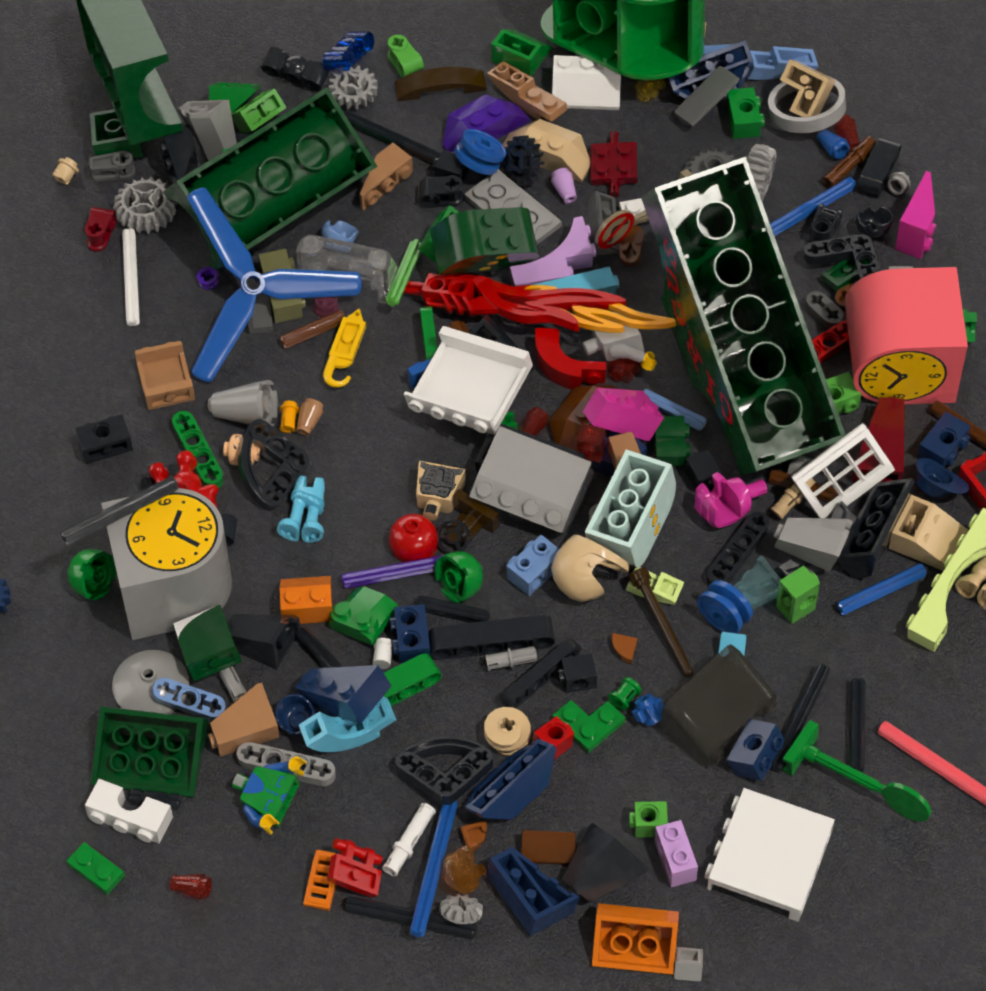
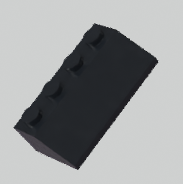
[837,478,915,578]

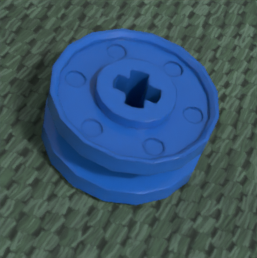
[454,129,507,175]
[697,580,753,634]

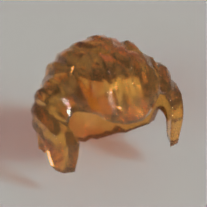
[443,845,486,894]

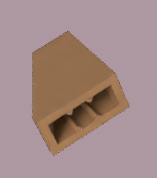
[208,682,280,757]

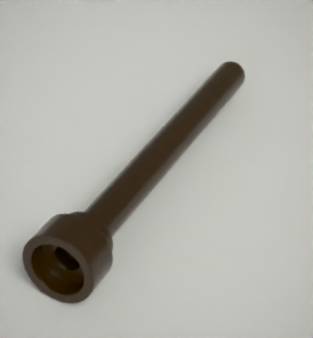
[629,567,694,677]

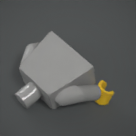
[583,311,657,371]

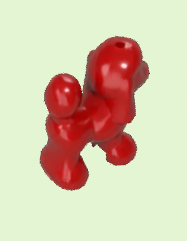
[148,450,219,508]

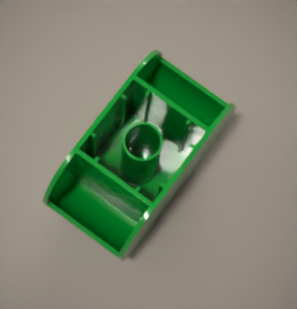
[541,0,705,80]

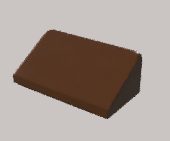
[521,830,576,865]

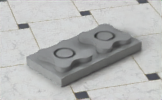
[464,170,562,245]

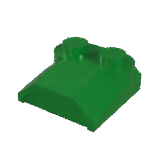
[328,586,399,646]

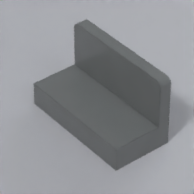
[246,280,273,334]

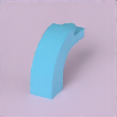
[299,696,396,752]

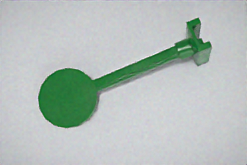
[783,720,932,822]

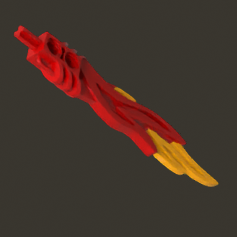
[404,273,676,333]

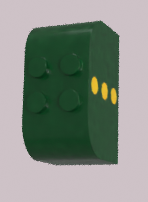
[430,207,539,274]

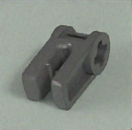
[89,150,136,182]

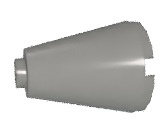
[208,380,278,426]

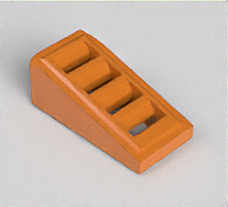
[303,850,337,911]

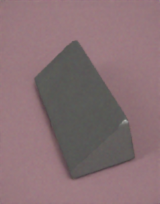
[674,66,740,126]
[587,191,620,255]

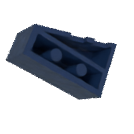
[486,847,579,936]

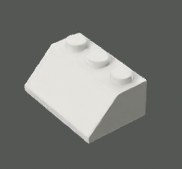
[552,55,621,110]

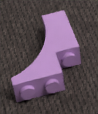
[510,216,596,287]

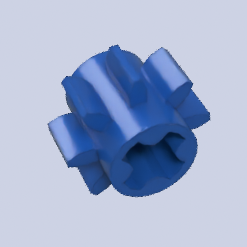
[632,694,666,726]

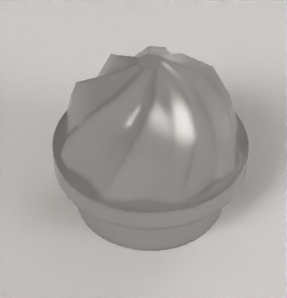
[888,172,911,195]

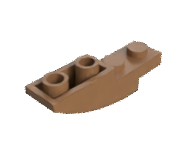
[487,61,568,122]

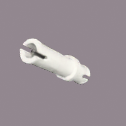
[382,803,436,877]

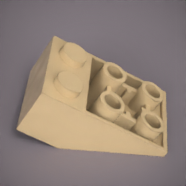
[889,495,969,571]

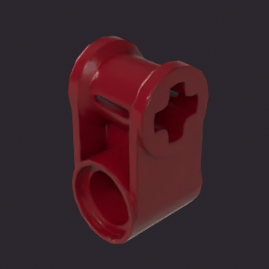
[84,207,117,252]

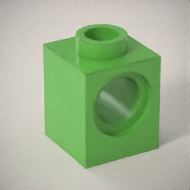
[629,801,668,838]

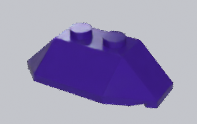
[442,94,530,152]

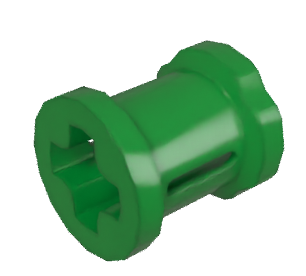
[608,677,642,711]

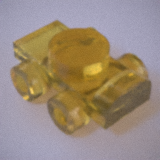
[635,78,666,102]

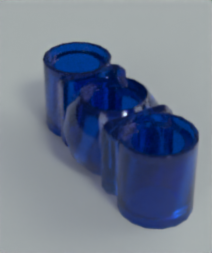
[323,31,375,71]

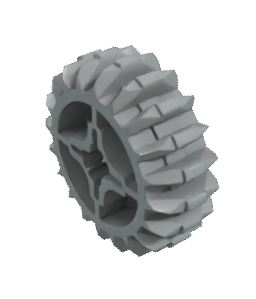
[747,144,777,202]
[114,177,177,234]

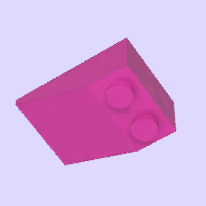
[895,171,936,259]

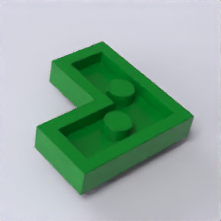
[552,700,626,753]

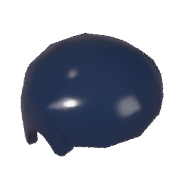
[275,694,316,736]

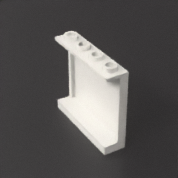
[404,326,533,435]
[705,788,835,922]

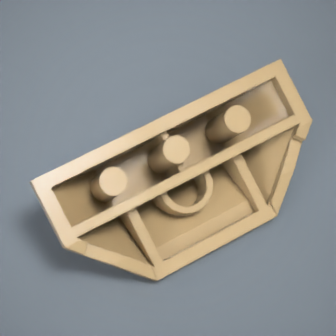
[502,119,591,183]

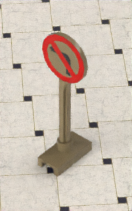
[595,169,693,249]

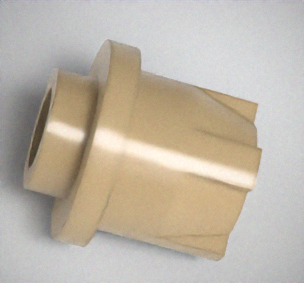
[52,157,79,185]

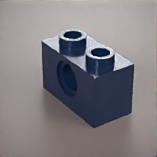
[917,411,971,468]
[727,719,784,781]

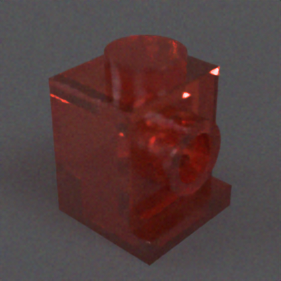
[576,423,607,463]

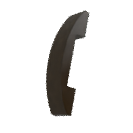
[395,67,487,101]

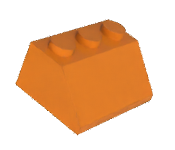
[592,903,679,974]

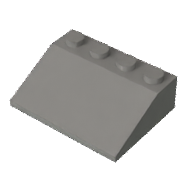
[469,426,592,533]

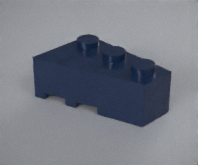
[294,665,392,724]

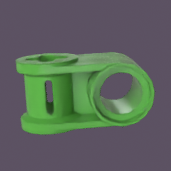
[388,35,424,77]

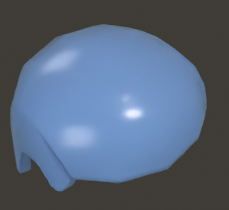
[320,220,359,249]

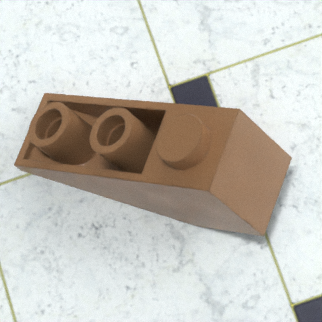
[360,143,413,210]

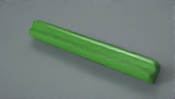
[385,239,421,307]

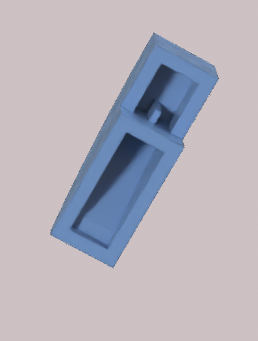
[747,46,818,80]

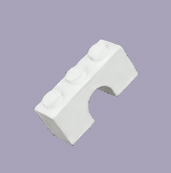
[85,779,173,844]

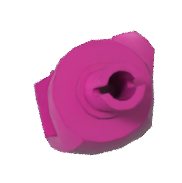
[694,472,767,528]

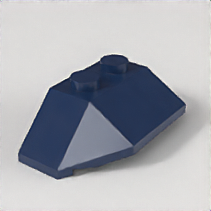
[667,40,753,99]
[465,739,556,820]

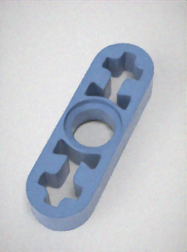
[151,678,226,720]

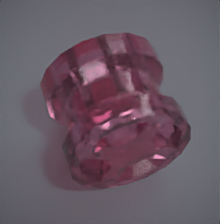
[314,296,339,318]

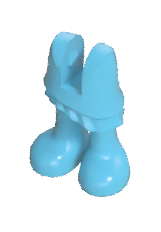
[277,476,325,543]

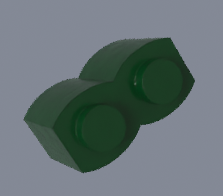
[654,416,691,466]

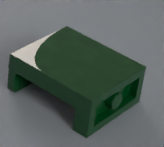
[173,605,242,681]

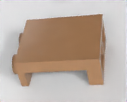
[135,341,195,410]

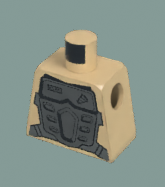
[416,461,466,521]

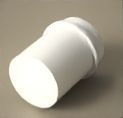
[373,638,393,669]

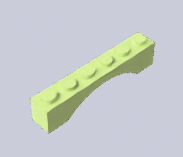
[906,508,986,652]

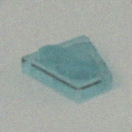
[734,555,781,609]

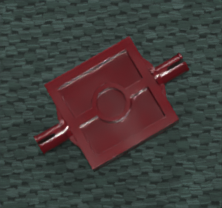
[591,131,638,198]

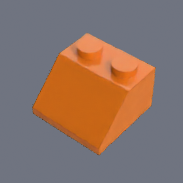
[280,576,333,624]

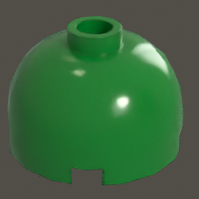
[67,548,117,600]
[435,551,483,603]

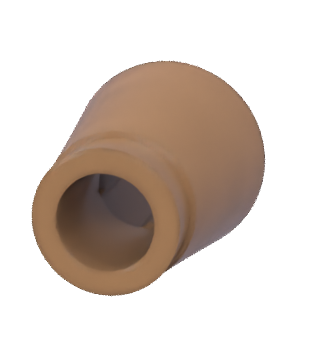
[296,398,324,436]

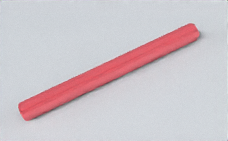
[878,721,986,805]

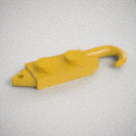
[323,309,366,388]

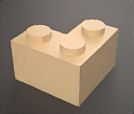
[780,59,836,117]

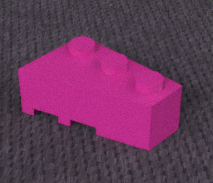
[583,388,664,441]

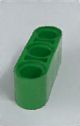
[384,653,442,706]

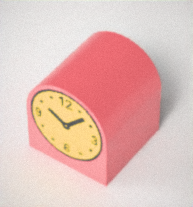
[845,267,968,404]

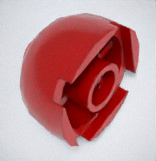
[388,513,438,562]

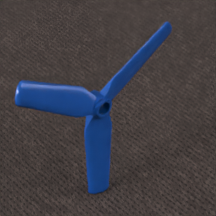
[187,187,362,382]

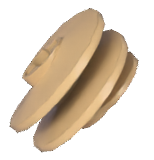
[484,707,531,756]

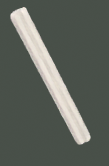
[122,228,140,327]

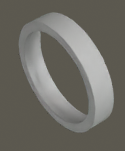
[768,77,847,133]

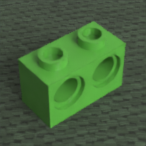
[232,88,286,133]

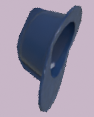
[915,458,969,499]

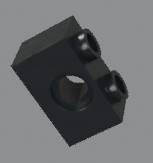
[75,414,133,464]

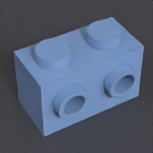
[507,535,559,596]

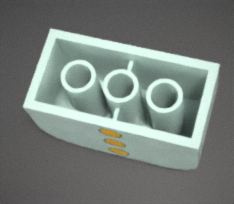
[585,449,676,567]

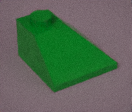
[209,82,261,114]

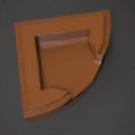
[612,633,638,664]
[460,820,487,854]

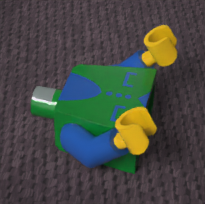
[232,756,307,835]

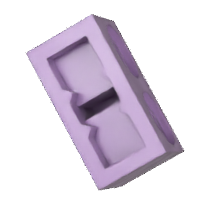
[654,820,698,887]

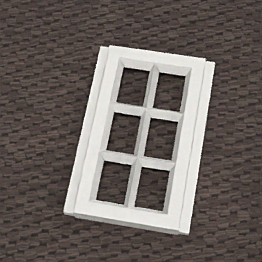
[791,423,895,519]

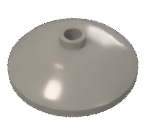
[112,650,190,714]

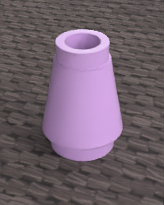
[551,168,577,204]

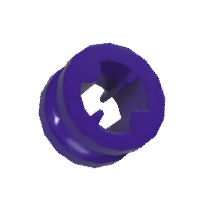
[197,267,219,290]

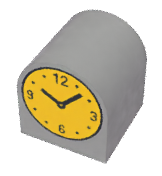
[101,488,232,640]

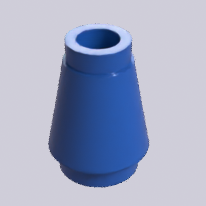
[817,129,849,159]

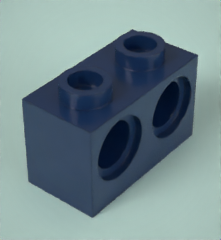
[390,604,430,664]

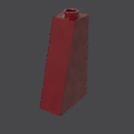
[852,397,905,483]

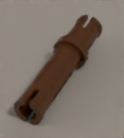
[822,136,876,188]

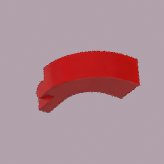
[535,328,606,390]

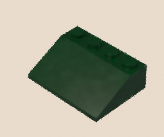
[90,706,208,797]

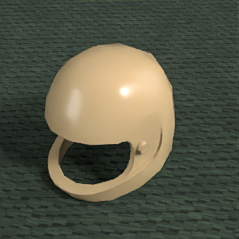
[551,535,629,602]

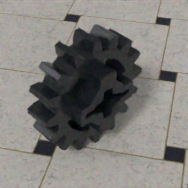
[502,135,545,186]

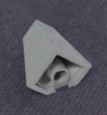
[178,100,237,160]
[773,518,853,572]

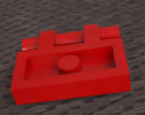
[327,838,383,898]

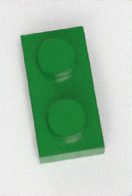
[66,842,125,895]

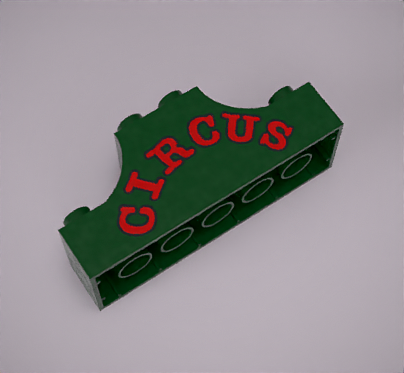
[641,157,846,475]

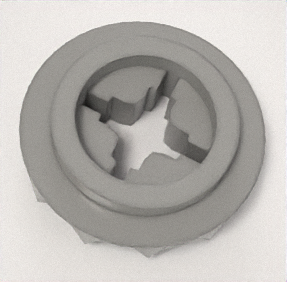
[440,893,483,924]

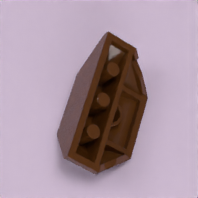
[549,385,620,454]

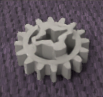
[329,65,378,109]

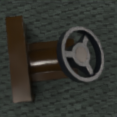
[437,489,499,553]

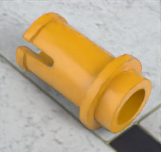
[279,400,299,433]

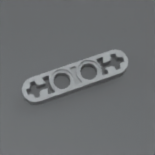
[236,742,336,786]

